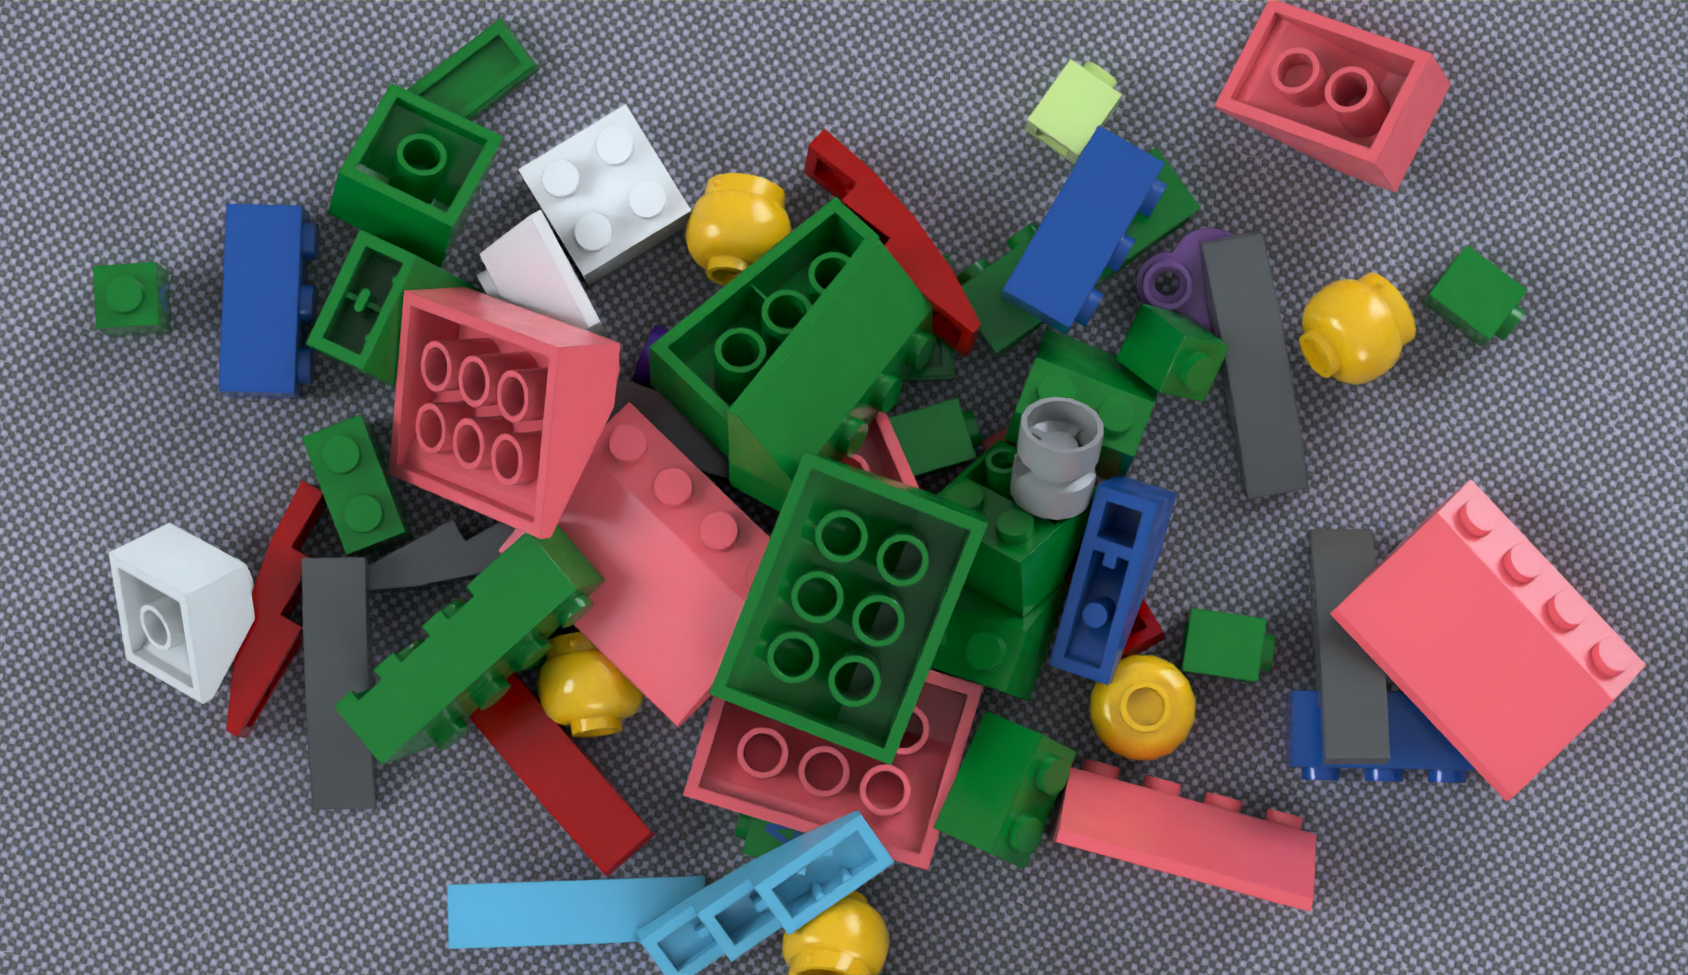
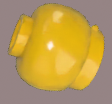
[685,173,792,286]
[1299,272,1416,385]
[538,632,645,738]
[1089,655,1196,761]
[782,891,889,975]

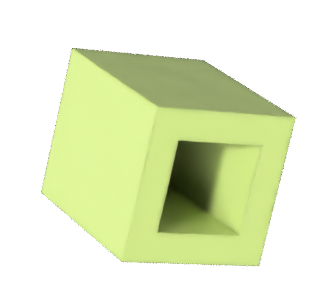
[1025,59,1122,165]

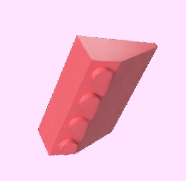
[388,287,620,539]
[498,402,770,728]
[1330,479,1646,802]
[683,670,984,870]
[1048,758,1316,912]

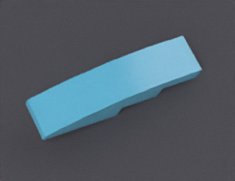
[636,810,895,975]
[447,875,706,949]

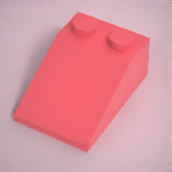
[1214,0,1451,193]

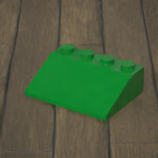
[709,450,988,765]

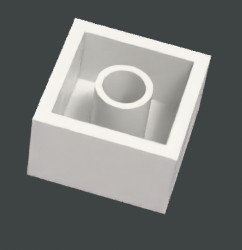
[518,104,692,286]

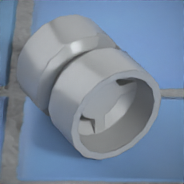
[1010,397,1104,520]

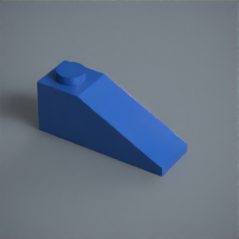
[1049,474,1177,685]

